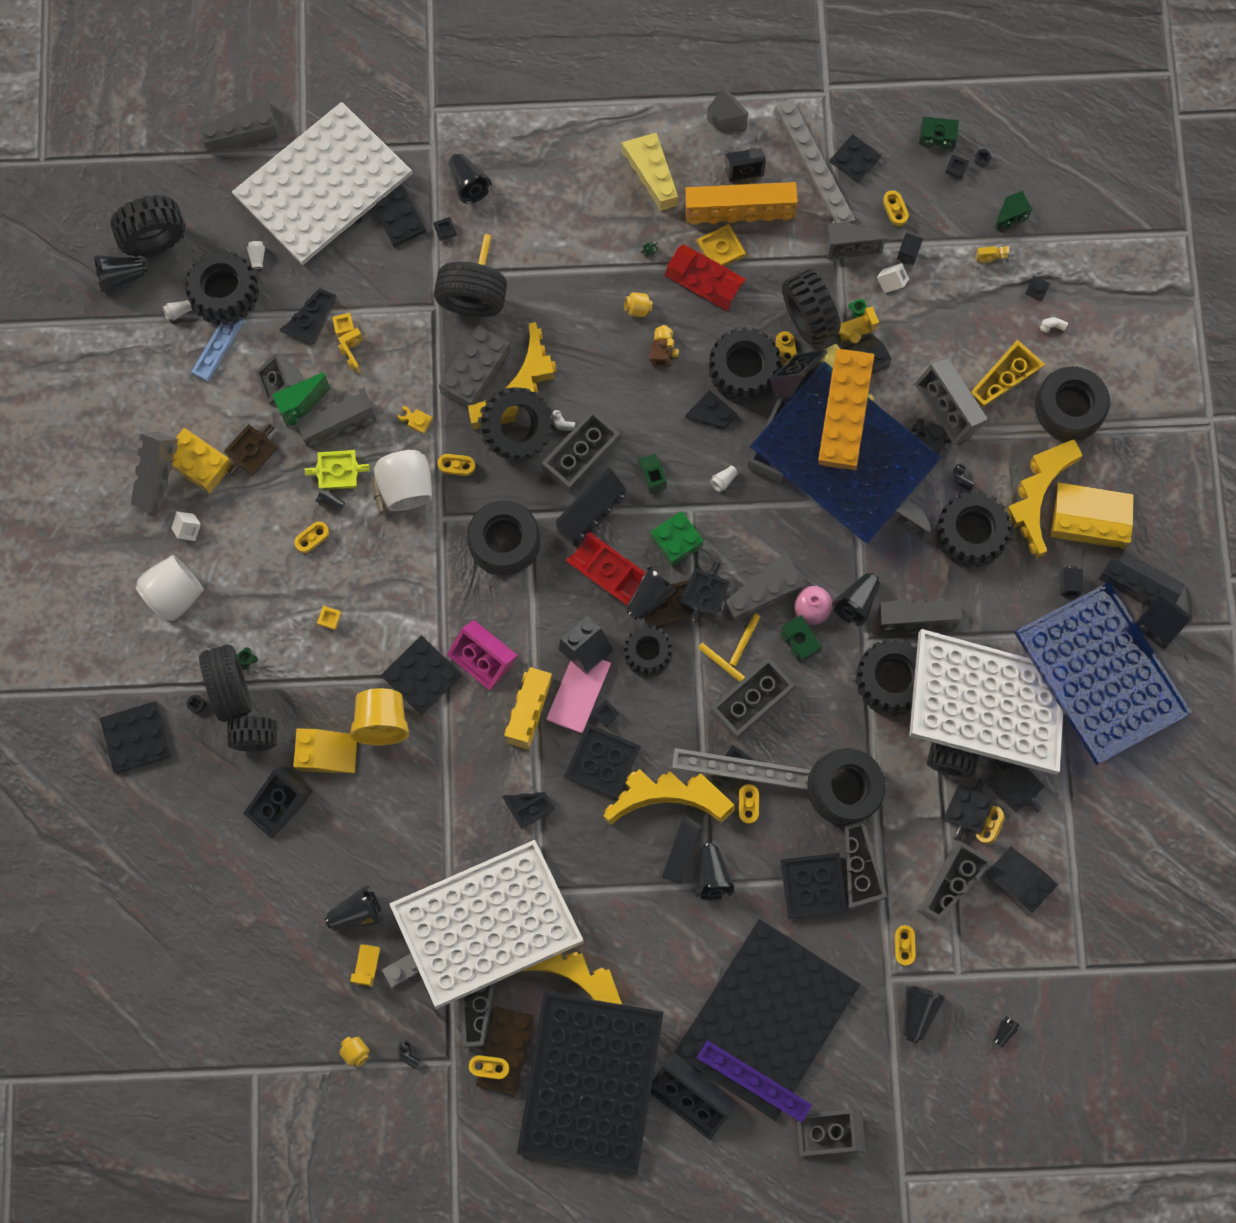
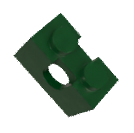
[919,116,959,149]
[780,615,822,663]

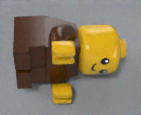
[649,325,679,367]

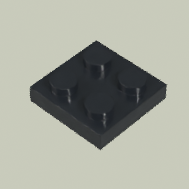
[830,134,881,183]

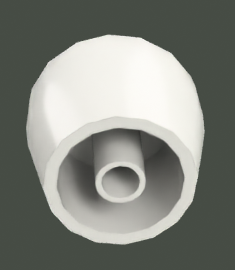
[374,450,432,511]
[136,555,204,621]

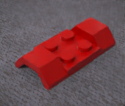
[664,244,746,312]
[566,532,645,606]

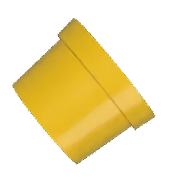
[350,688,409,746]

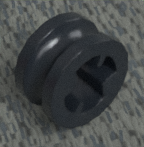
[974,149,991,167]
[187,695,206,714]

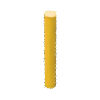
[478,234,491,265]
[729,613,760,667]
[698,642,745,682]

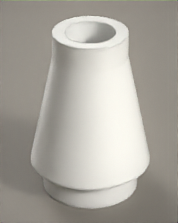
[247,241,265,269]
[163,300,192,321]
[710,466,738,492]

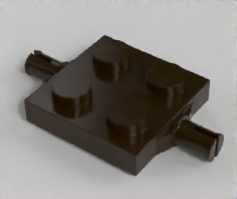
[224,424,278,476]

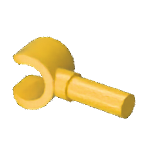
[838,330,862,344]

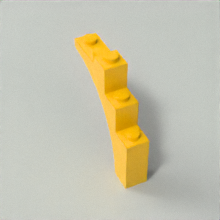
[468,322,557,429]
[1006,439,1083,559]
[603,769,735,825]
[522,952,622,1004]

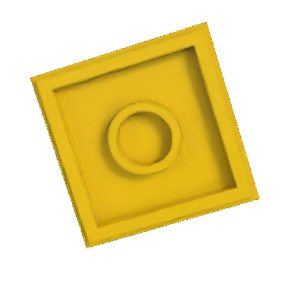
[697,224,746,266]

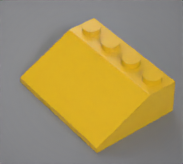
[1050,482,1133,549]

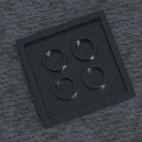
[380,635,462,716]
[100,701,171,774]
[564,724,641,800]
[780,853,847,919]

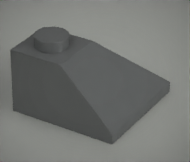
[707,87,748,131]
[255,353,304,404]
[893,499,931,543]

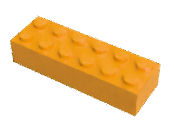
[685,182,798,225]
[818,348,874,470]

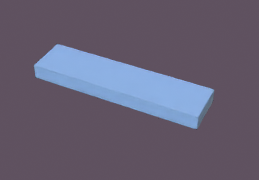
[191,317,244,382]

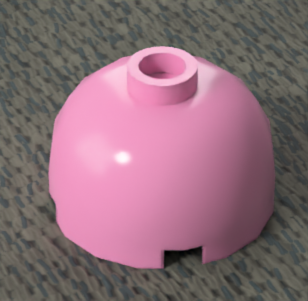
[794,586,832,625]

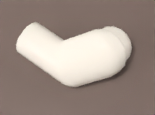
[1040,317,1068,333]
[551,410,575,431]

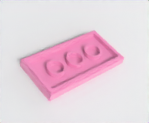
[546,660,611,734]

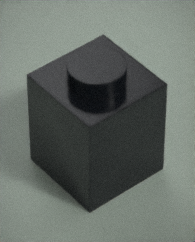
[897,233,923,265]
[1060,566,1083,596]

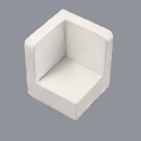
[877,263,909,293]
[171,511,201,541]

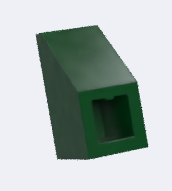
[995,190,1032,230]
[637,454,667,494]

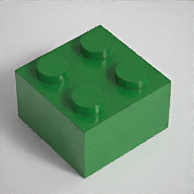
[650,511,704,567]

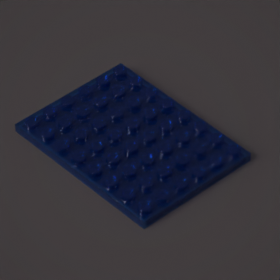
[750,361,942,545]
[1014,582,1192,766]

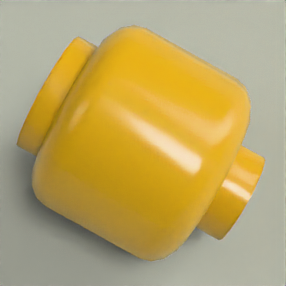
[624,292,653,317]
[340,1037,369,1067]

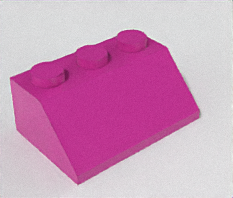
[447,620,518,691]

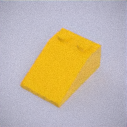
[294,728,357,774]

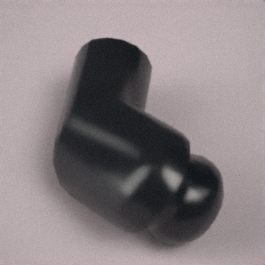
[953,464,975,491]
[398,1040,421,1069]

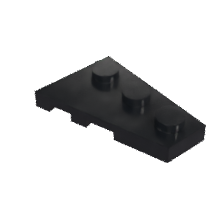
[279,288,337,345]

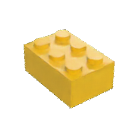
[172,428,232,495]

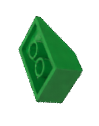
[272,372,330,426]

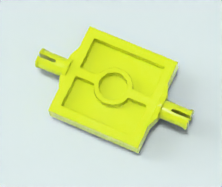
[305,450,370,491]

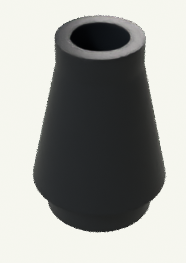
[315,488,345,512]
[993,1016,1020,1047]

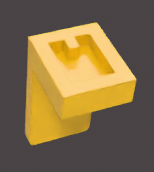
[840,306,879,342]
[338,327,363,374]
[350,944,380,987]

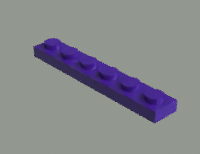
[697,1040,812,1123]

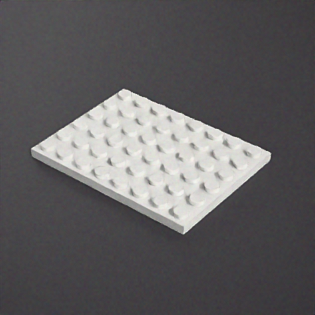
[232,102,413,265]
[909,629,1065,775]
[390,840,584,1009]

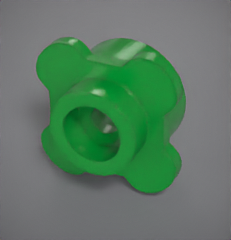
[848,299,867,319]

